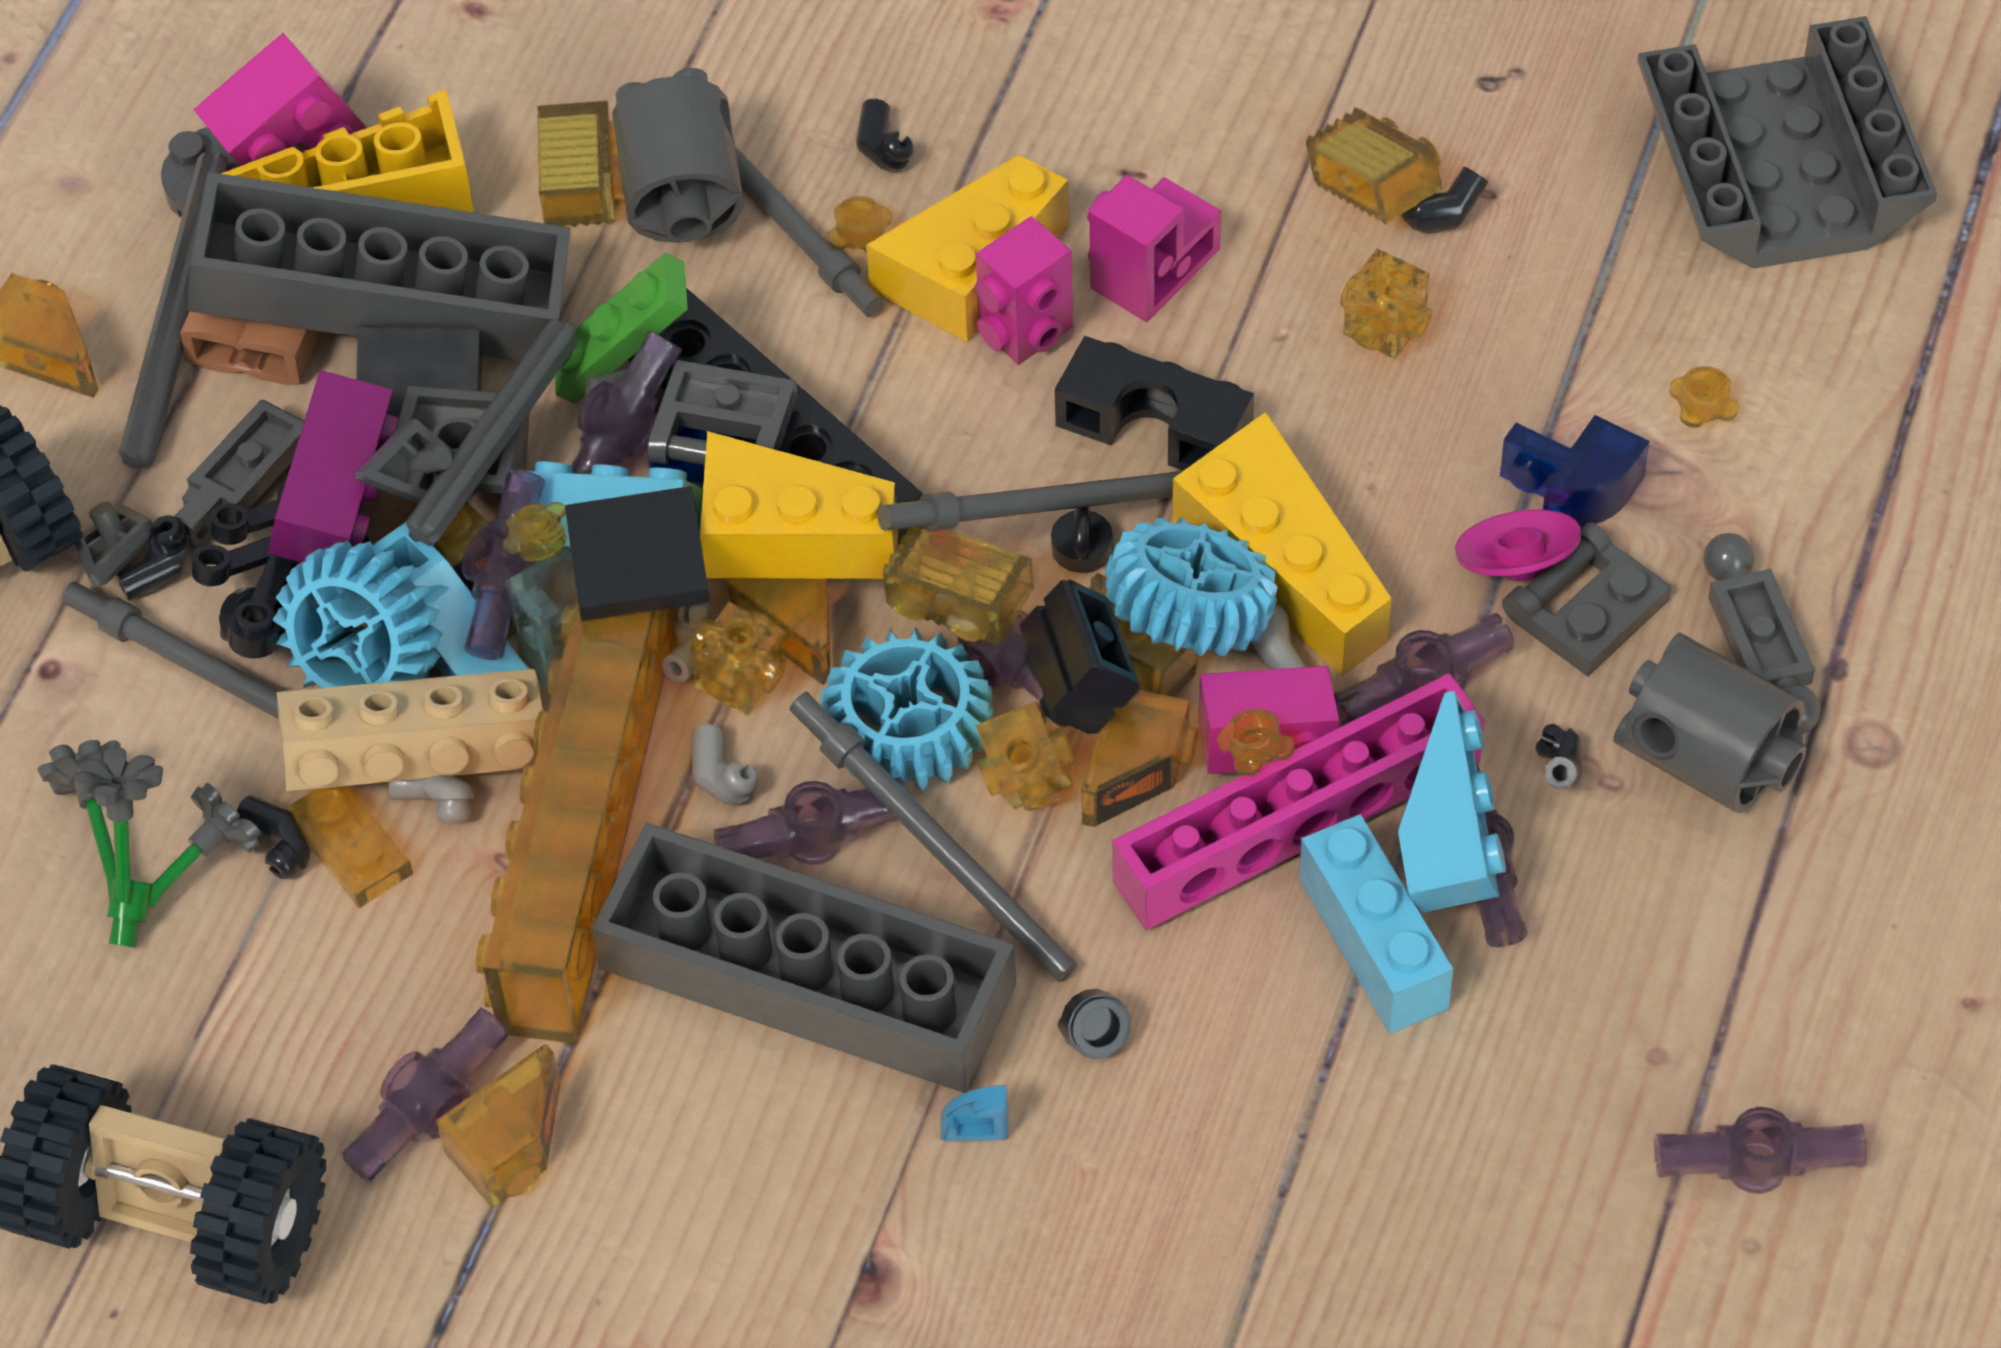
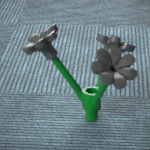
[37,740,262,948]

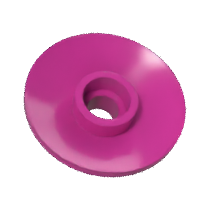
[1455,509,1581,581]

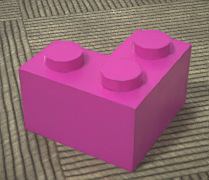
[193,33,367,166]
[1087,175,1221,323]

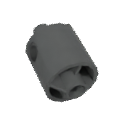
[612,68,744,243]
[1613,632,1806,813]

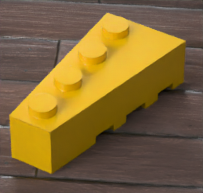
[221,89,474,213]
[1172,412,1392,676]

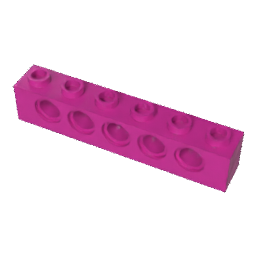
[1112,673,1485,931]

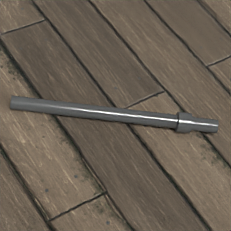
[735,146,884,317]
[877,471,1183,532]
[62,582,281,719]
[789,692,1077,982]

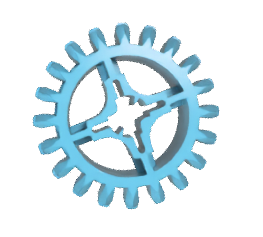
[1105,518,1278,656]
[272,540,444,688]
[820,627,993,792]

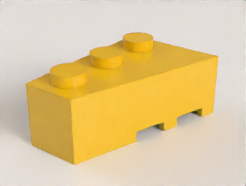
[866,155,1069,343]
[700,431,898,579]

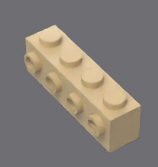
[277,669,546,792]

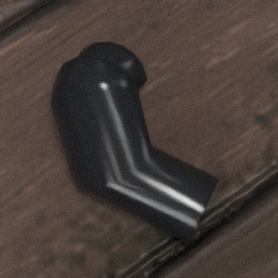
[856,99,914,171]
[1400,166,1488,233]
[116,515,191,601]

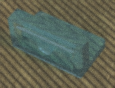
[504,546,588,696]

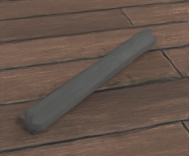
[406,319,578,546]

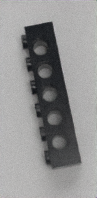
[628,288,925,551]

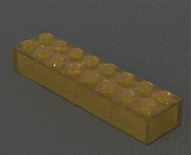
[476,583,676,1044]

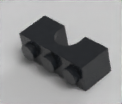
[1054,335,1254,471]

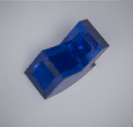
[1500,415,1650,527]

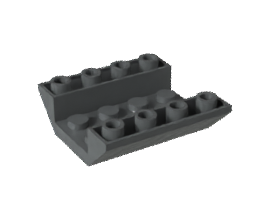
[1637,16,1937,269]

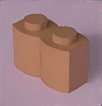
[180,312,322,385]

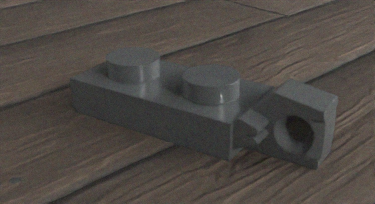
[175,399,304,550]

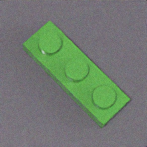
[555,253,688,404]

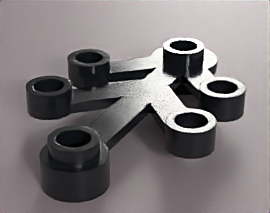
[192,484,370,659]

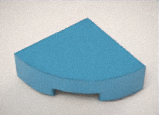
[941,1085,1008,1141]

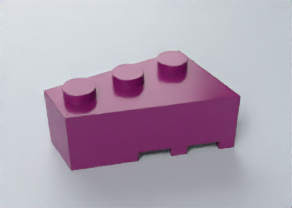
[268,370,399,563]

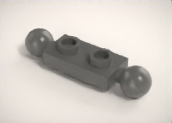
[1703,533,1820,734]

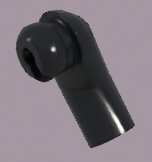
[1535,723,1582,789]
[237,795,311,879]

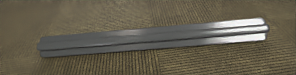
[119,152,231,468]

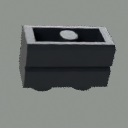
[1019,579,1141,735]

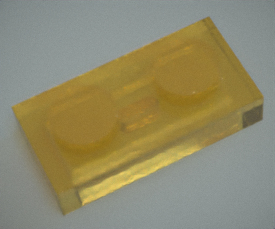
[285,786,413,908]

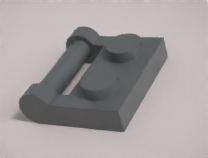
[647,360,798,465]
[1502,522,1672,677]

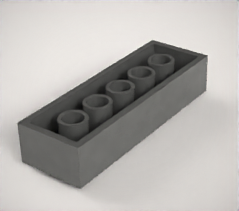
[187,172,571,361]
[591,822,1016,1093]

